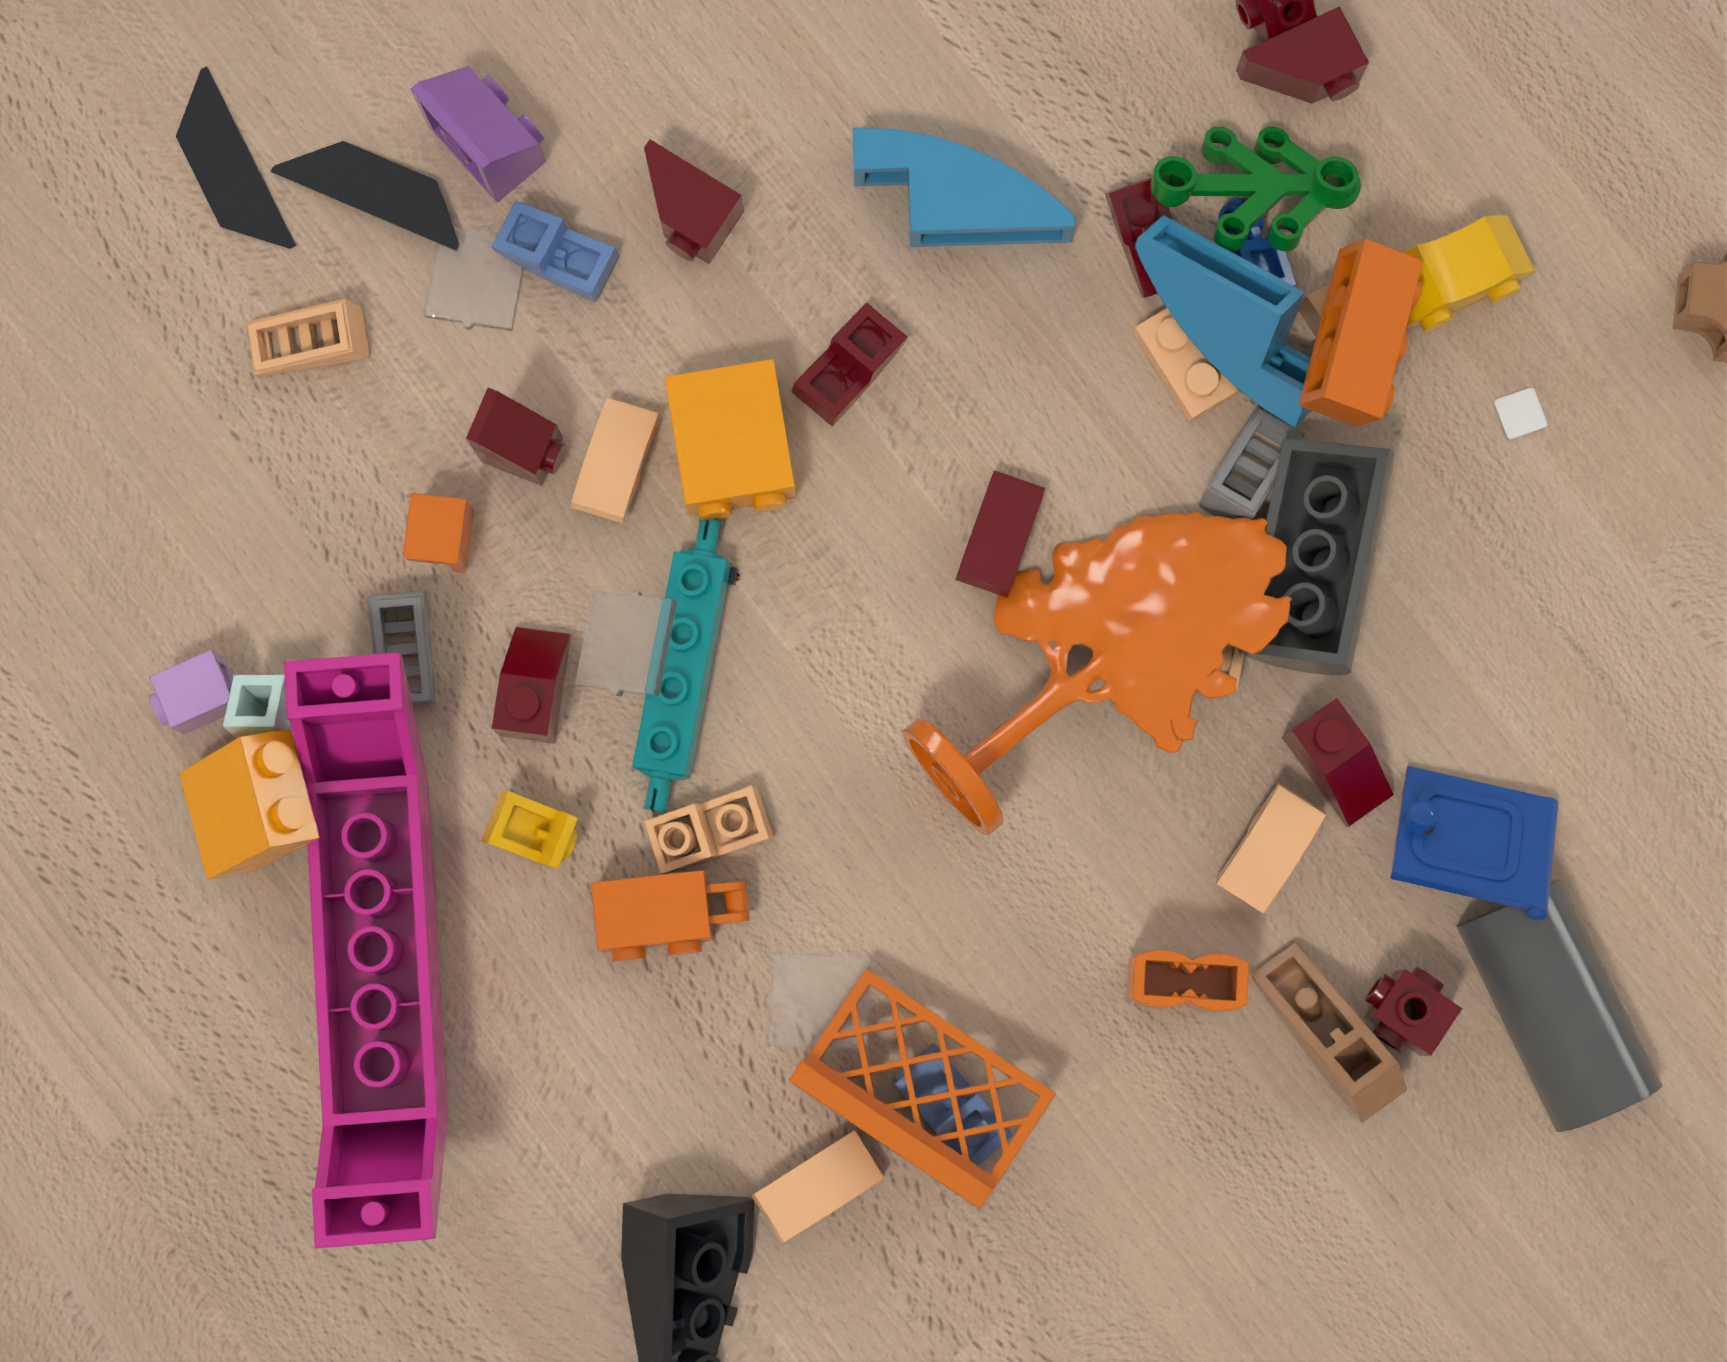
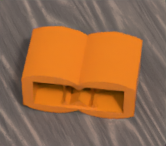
[1126,950,1249,1012]

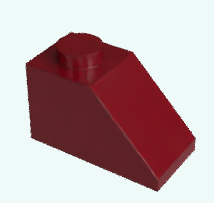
[1236,6,1369,104]
[644,139,744,265]
[466,387,566,486]
[492,627,571,743]
[1282,698,1394,828]

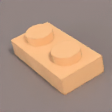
[1133,308,1239,423]

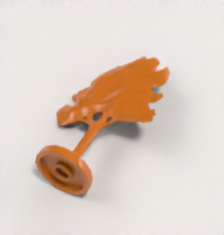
[902,512,1292,835]

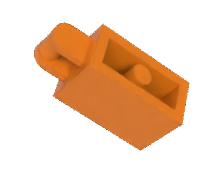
[591,870,750,961]

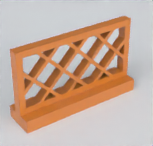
[789,969,1056,1211]

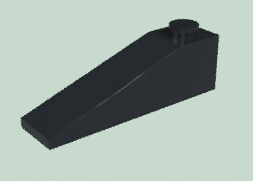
[621,1194,754,1362]

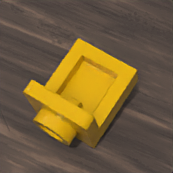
[481,789,577,869]

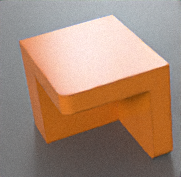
[403,493,474,573]

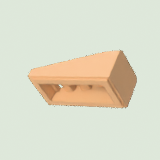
[246,299,370,376]

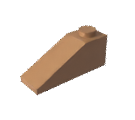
[1251,942,1407,1123]

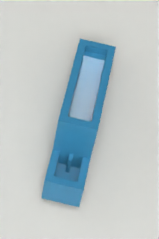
[853,127,1075,247]
[1135,215,1312,428]

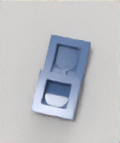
[491,200,619,302]
[891,1043,1013,1166]

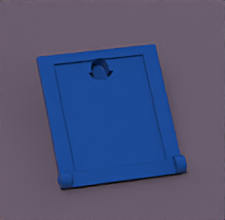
[1390,766,1558,920]

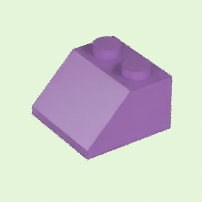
[410,66,546,203]

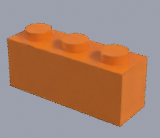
[1298,238,1423,427]

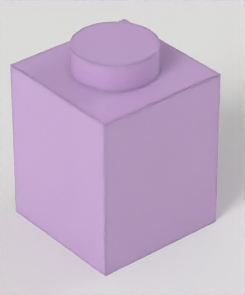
[149,650,233,734]

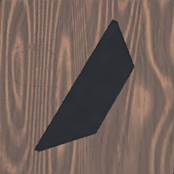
[176,66,296,249]
[271,141,459,251]

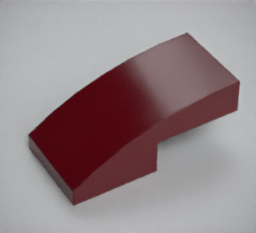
[1105,177,1173,298]
[791,302,908,426]
[955,470,1046,598]

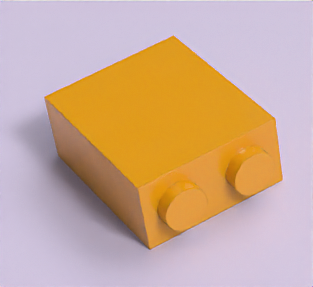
[665,359,796,521]
[179,729,320,880]

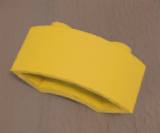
[1403,214,1536,333]

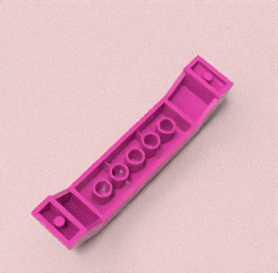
[284,652,448,1249]

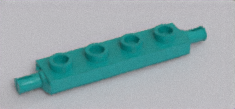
[632,518,732,813]

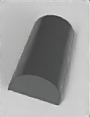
[1239,438,1395,675]
[1457,879,1662,1132]

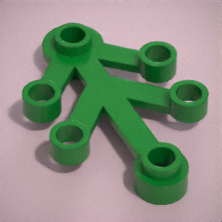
[1150,127,1361,251]

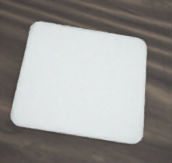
[1494,387,1548,439]

